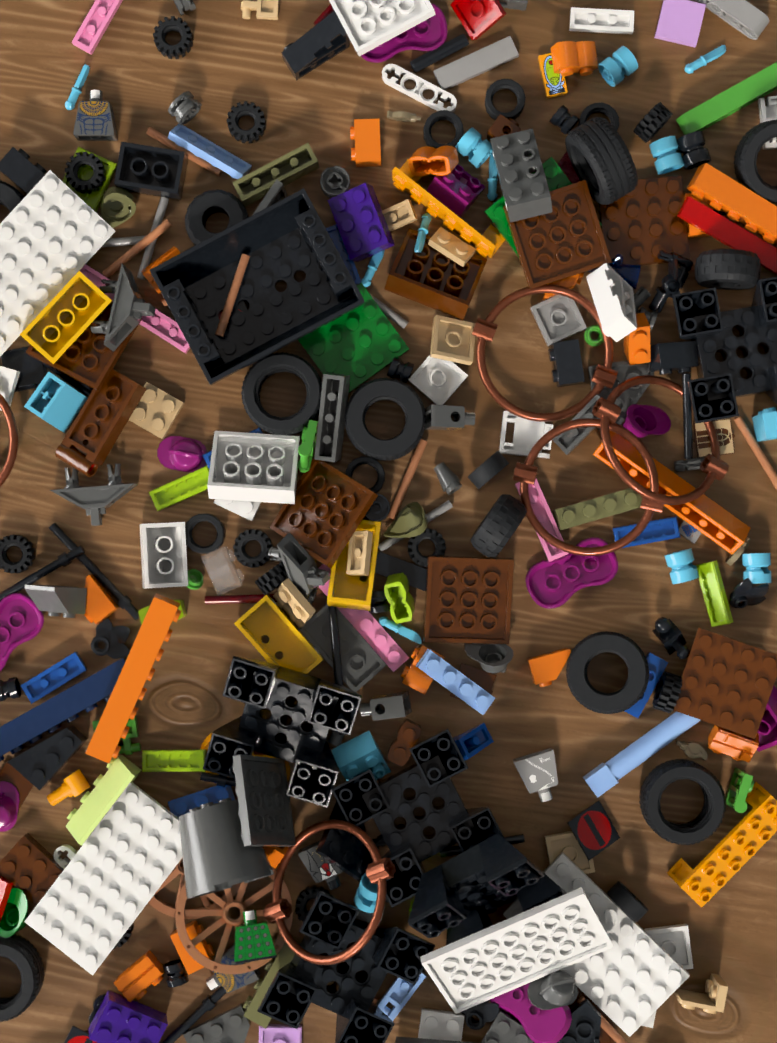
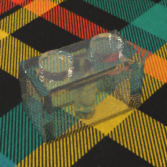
[201,546,245,596]

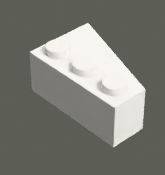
[586,263,637,342]

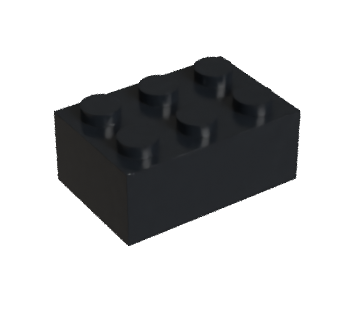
[114,142,188,200]

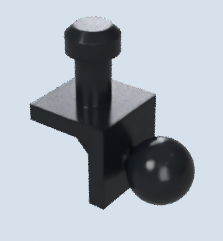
[653,617,690,659]

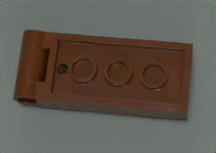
[55,369,146,477]
[0,833,64,906]

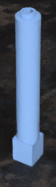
[583,711,701,798]

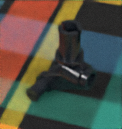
[649,250,688,313]

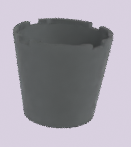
[179,798,274,899]

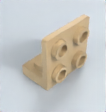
[674,973,728,1014]

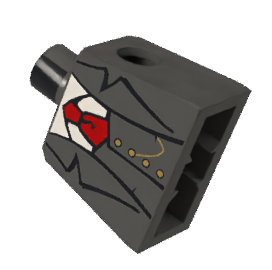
[298,841,343,890]

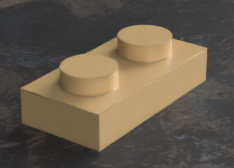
[382,199,418,232]
[428,227,476,267]
[346,531,373,575]

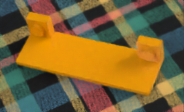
[392,159,506,258]
[667,782,777,907]

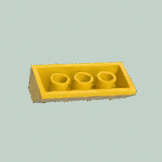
[20,271,112,364]

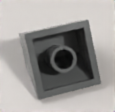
[24,585,87,618]

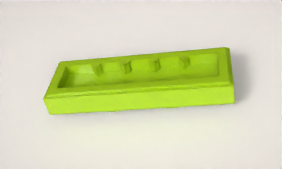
[149,466,209,512]
[695,560,733,627]
[142,749,207,772]

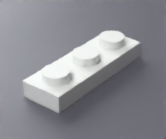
[569,7,634,34]

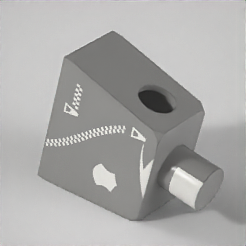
[513,748,558,802]

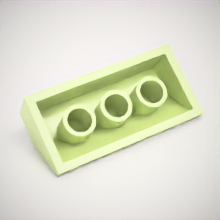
[66,755,142,846]

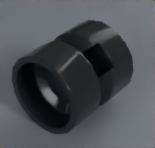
[677,131,711,170]
[365,494,390,522]

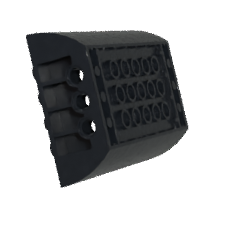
[150,188,365,385]

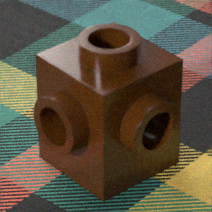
[487,114,521,139]

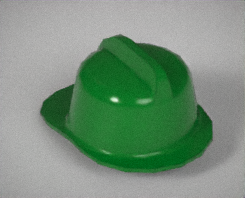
[0,888,28,938]

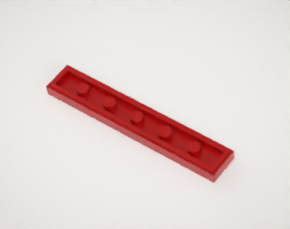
[677,196,777,275]

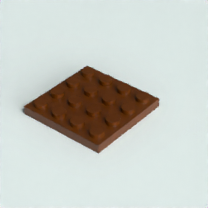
[598,176,690,268]
[503,180,612,290]
[26,301,142,391]
[269,458,378,568]
[423,556,514,644]
[674,627,777,739]

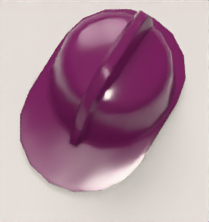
[623,404,671,438]
[157,436,207,472]
[0,781,20,832]

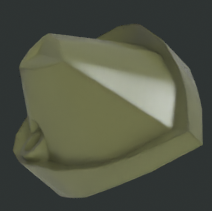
[101,186,136,228]
[384,502,427,538]

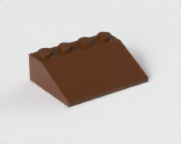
[384,228,487,320]

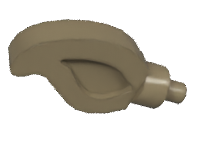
[387,111,421,122]
[725,537,751,566]
[676,740,708,761]

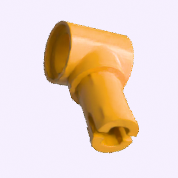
[47,769,91,806]

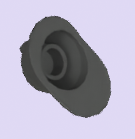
[465,643,514,673]
[527,971,578,1010]

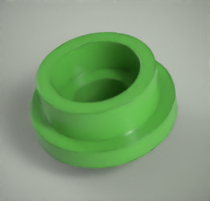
[584,325,604,346]
[186,569,203,590]

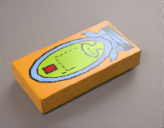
[538,53,568,99]

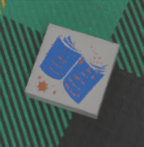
[678,520,701,543]

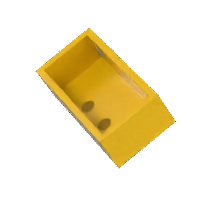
[327,520,381,611]
[234,594,324,674]

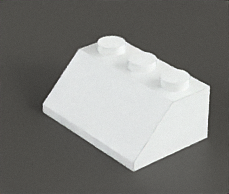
[140,522,188,589]

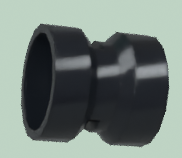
[549,105,579,135]
[387,357,414,384]
[370,590,390,613]
[0,677,21,702]
[163,959,189,988]

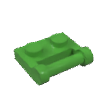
[298,420,318,473]
[725,768,754,813]

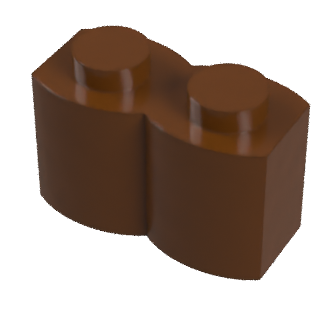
[388,719,421,767]

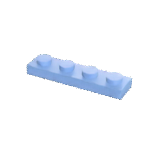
[168,124,252,179]
[416,649,495,715]

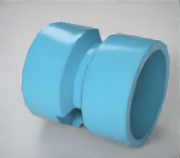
[598,46,639,87]
[455,127,492,168]
[649,136,684,175]
[664,548,699,584]
[742,553,772,584]
[354,873,378,913]

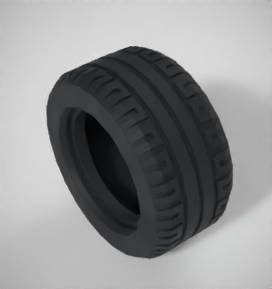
[565,117,638,205]
[733,120,777,203]
[241,352,322,435]
[639,759,726,845]
[0,934,44,1022]

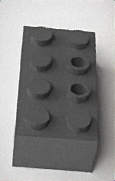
[490,128,553,222]

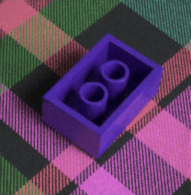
[327,183,395,262]
[88,990,168,1043]

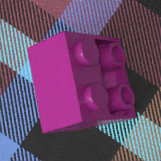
[426,164,485,218]

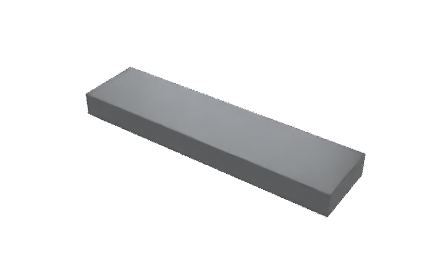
[433,36,519,90]

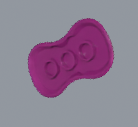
[361,3,447,63]
[525,537,618,609]
[0,593,44,672]
[489,982,572,1043]

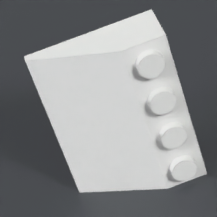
[207,431,300,504]

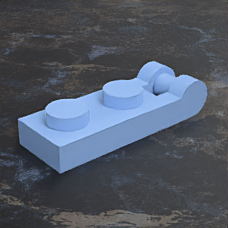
[376,971,427,1021]

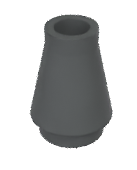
[434,462,462,495]

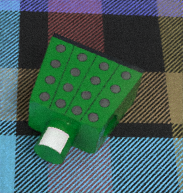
[234,910,277,964]

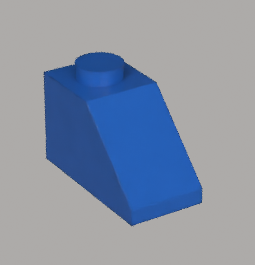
[453,723,494,760]

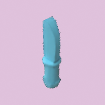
[684,45,726,74]
[65,64,90,110]
[487,153,498,201]
[414,213,431,253]
[361,250,385,288]
[379,616,422,644]

